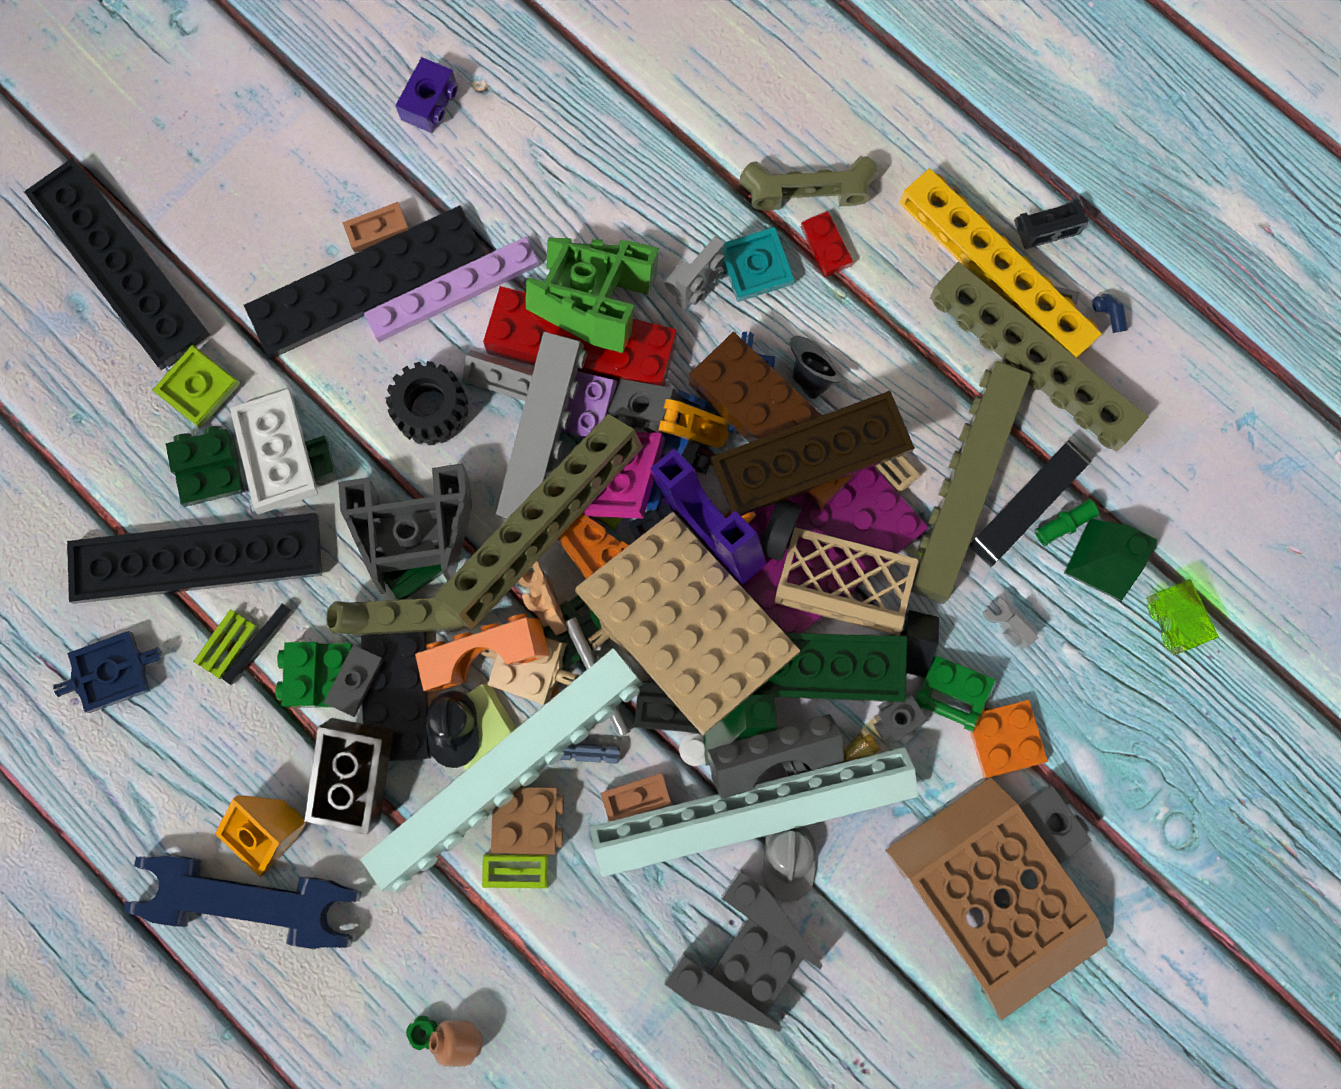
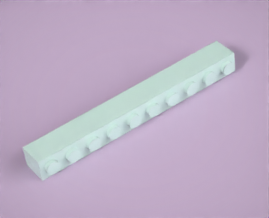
[360,648,644,892]
[590,747,918,877]

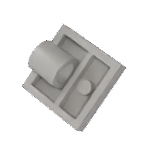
[664,236,725,311]

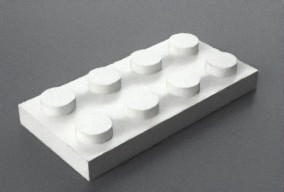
[230,389,318,514]

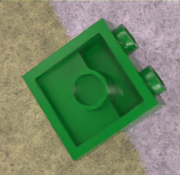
[276,642,353,708]

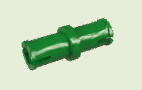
[1034,499,1099,547]

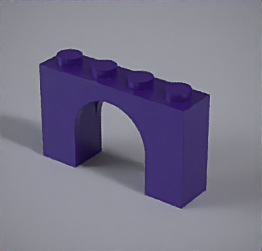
[650,448,767,584]

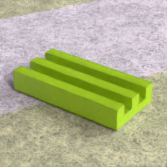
[193,609,258,680]
[482,854,549,888]

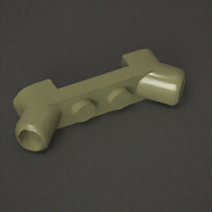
[740,156,878,210]
[326,598,465,637]

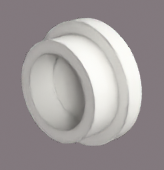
[679,734,705,766]

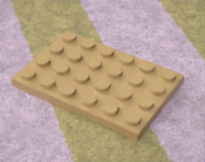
[575,512,800,736]

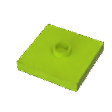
[152,345,241,429]

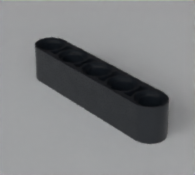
[968,440,1092,567]

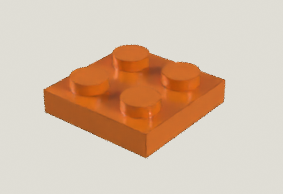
[970,700,1048,779]

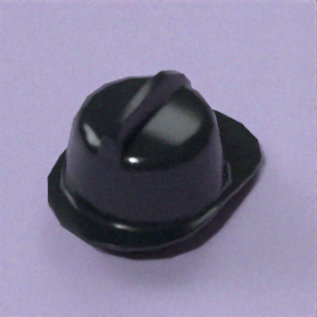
[789,336,843,399]
[426,691,479,768]

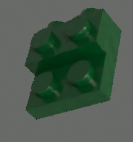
[165,426,245,507]

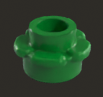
[406,1016,438,1050]

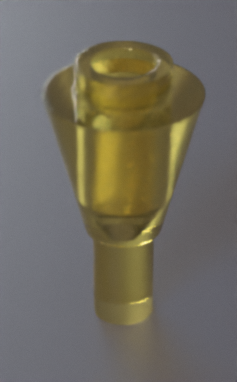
[843,732,880,762]

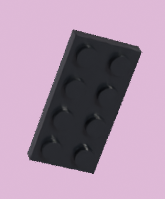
[361,632,430,761]

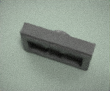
[324,645,384,717]

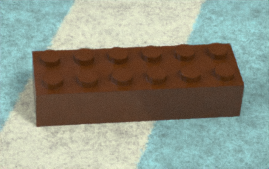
[689,331,863,511]

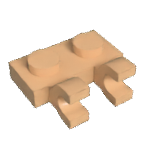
[518,561,567,635]

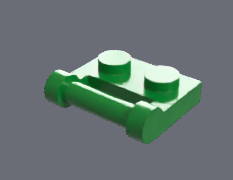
[915,655,996,733]

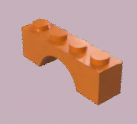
[415,614,549,691]

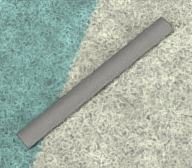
[564,617,630,737]

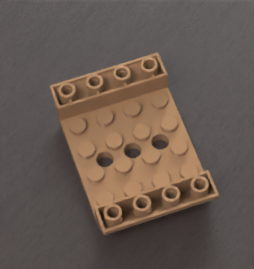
[885,777,1108,1021]

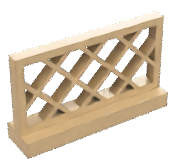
[775,527,919,636]

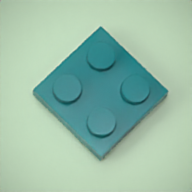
[723,227,795,302]

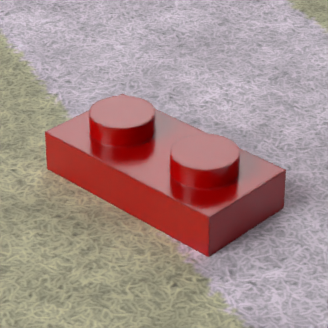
[800,211,853,277]

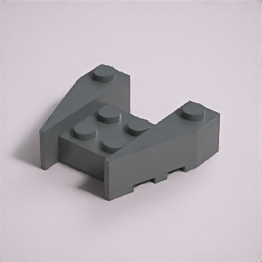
[338,463,472,594]
[664,870,823,1032]

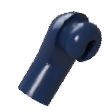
[1092,294,1128,333]

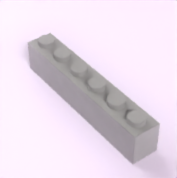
[495,332,587,518]

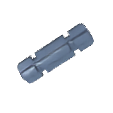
[560,743,620,764]

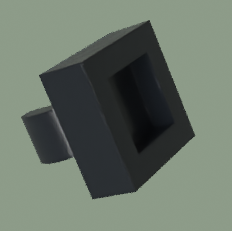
[682,440,711,475]

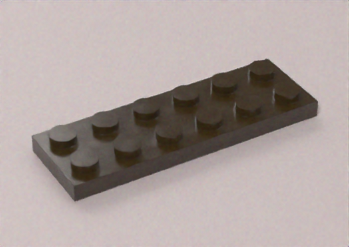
[710,391,915,516]

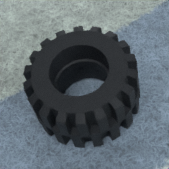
[386,361,469,445]

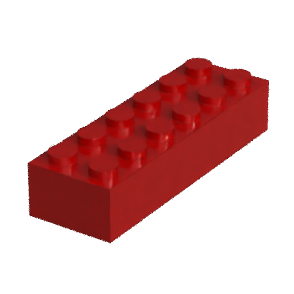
[483,286,677,387]

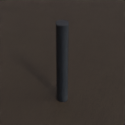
[222,603,292,685]

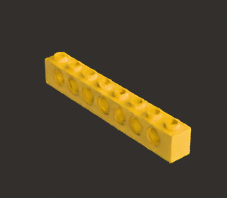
[899,168,1102,359]

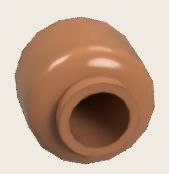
[429,1020,482,1067]

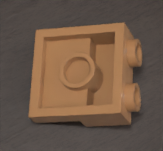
[491,788,564,855]

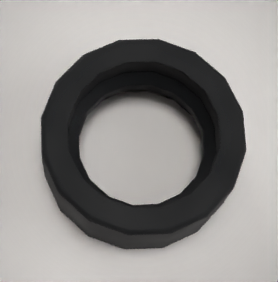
[760,499,802,561]

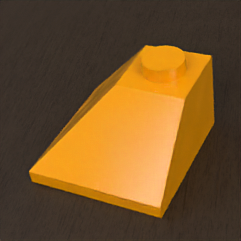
[215,795,306,878]

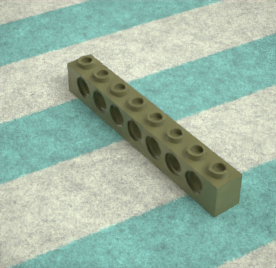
[930,262,1149,452]
[434,414,643,630]

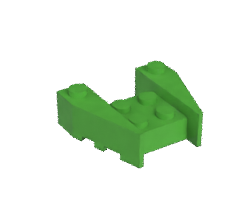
[526,237,659,353]

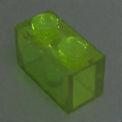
[1146,579,1219,656]

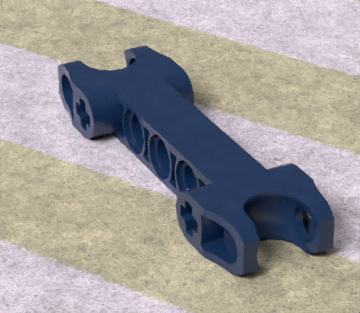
[124,855,362,949]

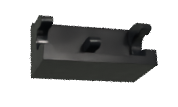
[1014,198,1089,250]

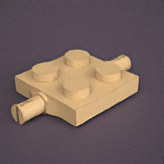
[479,636,579,705]

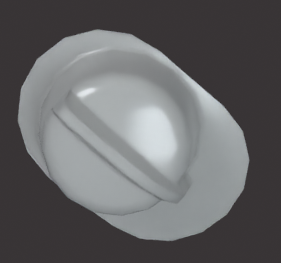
[763,826,816,901]

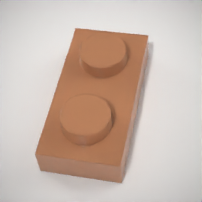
[342,202,409,253]
[600,773,671,822]

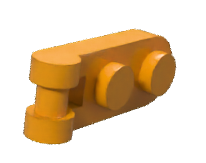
[658,399,729,448]

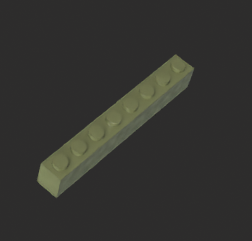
[911,361,1031,604]

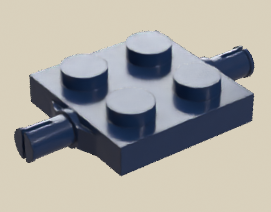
[53,631,163,713]

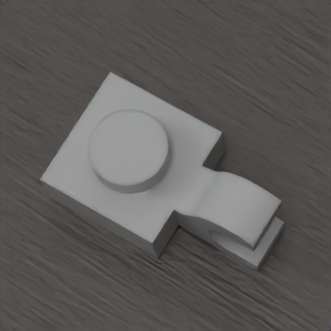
[982,598,1038,650]

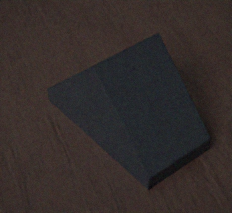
[902,610,939,678]

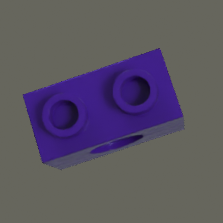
[395,57,458,133]

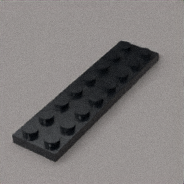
[24,157,211,370]
[243,205,485,360]
[67,513,322,604]

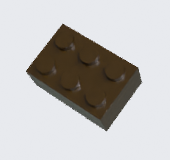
[304,717,394,835]

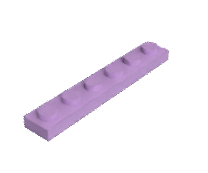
[364,237,540,342]

